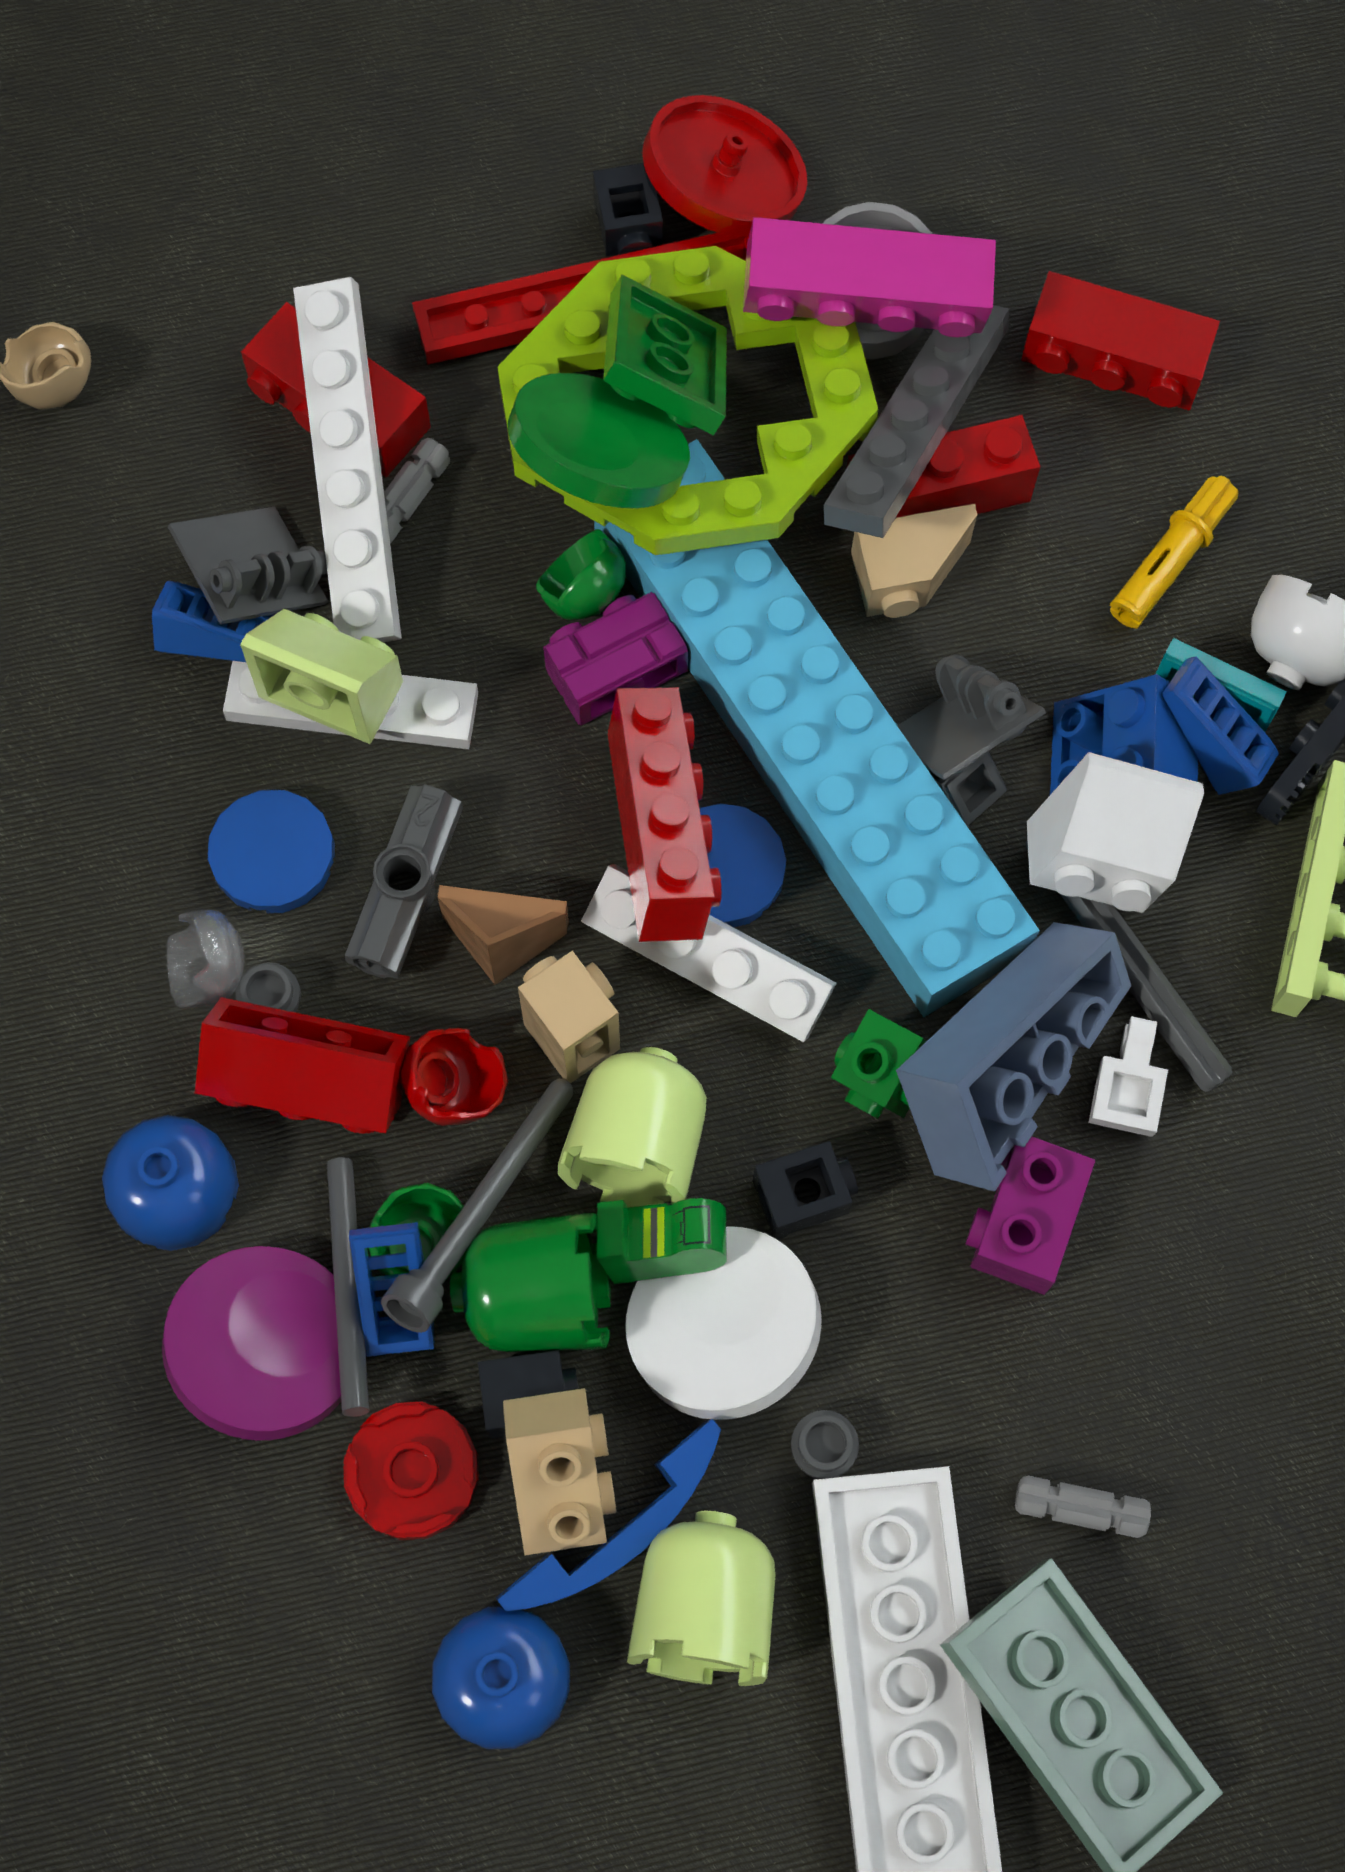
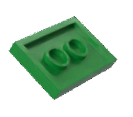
[603,275,727,436]

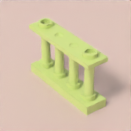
[1271,760,1345,1017]

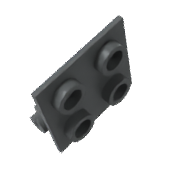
[168,506,328,625]
[898,654,1046,780]

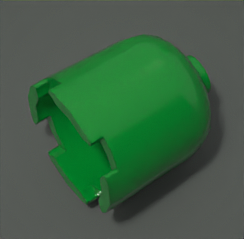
[450,1213,611,1352]

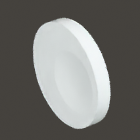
[626,1226,821,1420]

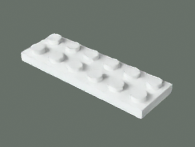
[812,1466,1002,1872]

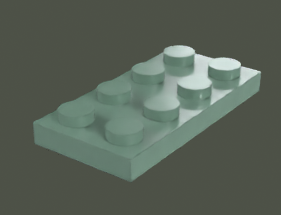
[940,1558,1223,1872]

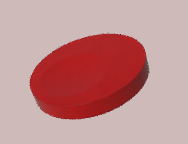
[642,95,807,238]

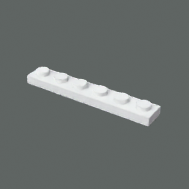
[293,277,402,642]

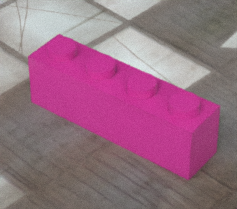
[743,217,996,337]

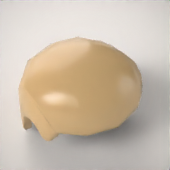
[0,322,91,410]

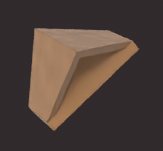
[438,885,569,985]

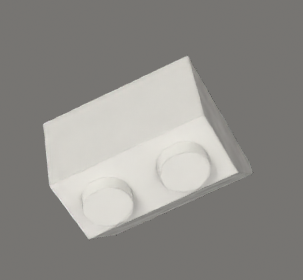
[1027,752,1204,913]

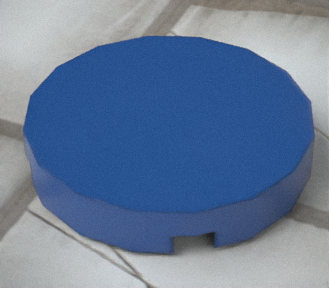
[208,790,335,913]
[699,804,786,927]

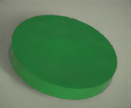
[508,373,690,508]

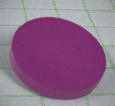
[162,1246,341,1440]

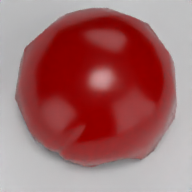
[400,1028,508,1126]

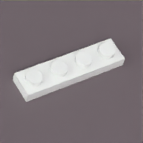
[223,661,478,750]
[581,864,837,1042]

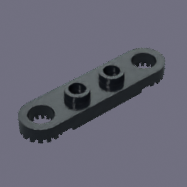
[1256,679,1345,826]

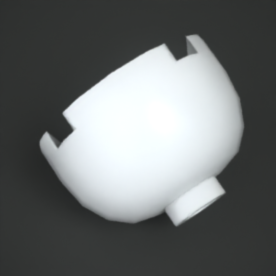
[1251,575,1345,690]

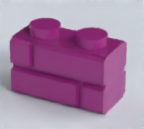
[543,592,688,726]

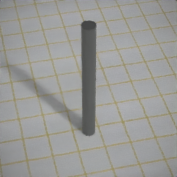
[327,1157,369,1417]

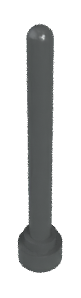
[381,1079,573,1333]

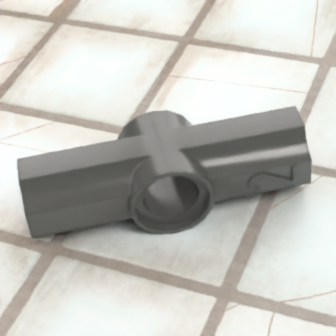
[345,784,463,979]

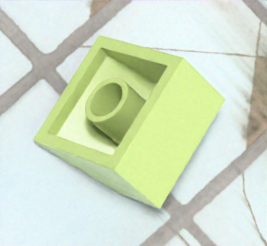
[240,609,403,744]

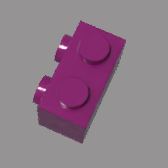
[965,1136,1095,1295]

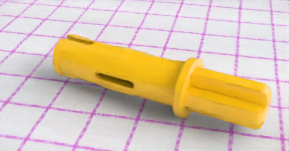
[1110,475,1239,629]

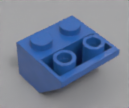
[1050,674,1198,795]

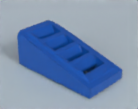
[152,581,274,662]
[1162,656,1279,795]
[349,1222,435,1356]

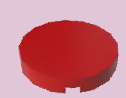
[343,1402,479,1540]

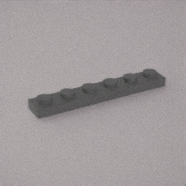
[824,305,1010,538]

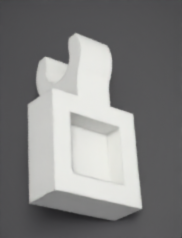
[1088,1016,1168,1137]

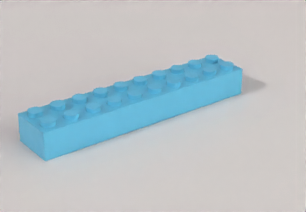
[594,439,1040,1017]

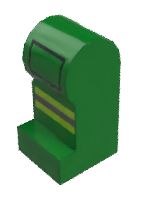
[597,1198,727,1284]

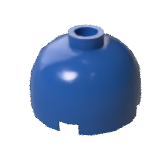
[102,1115,239,1251]
[432,1606,570,1749]

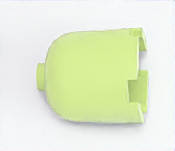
[558,1047,707,1207]
[627,1511,775,1686]

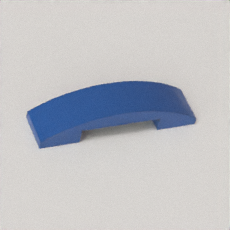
[496,1419,721,1611]

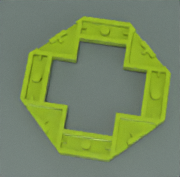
[497,246,878,555]

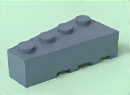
[896,922,1131,1192]

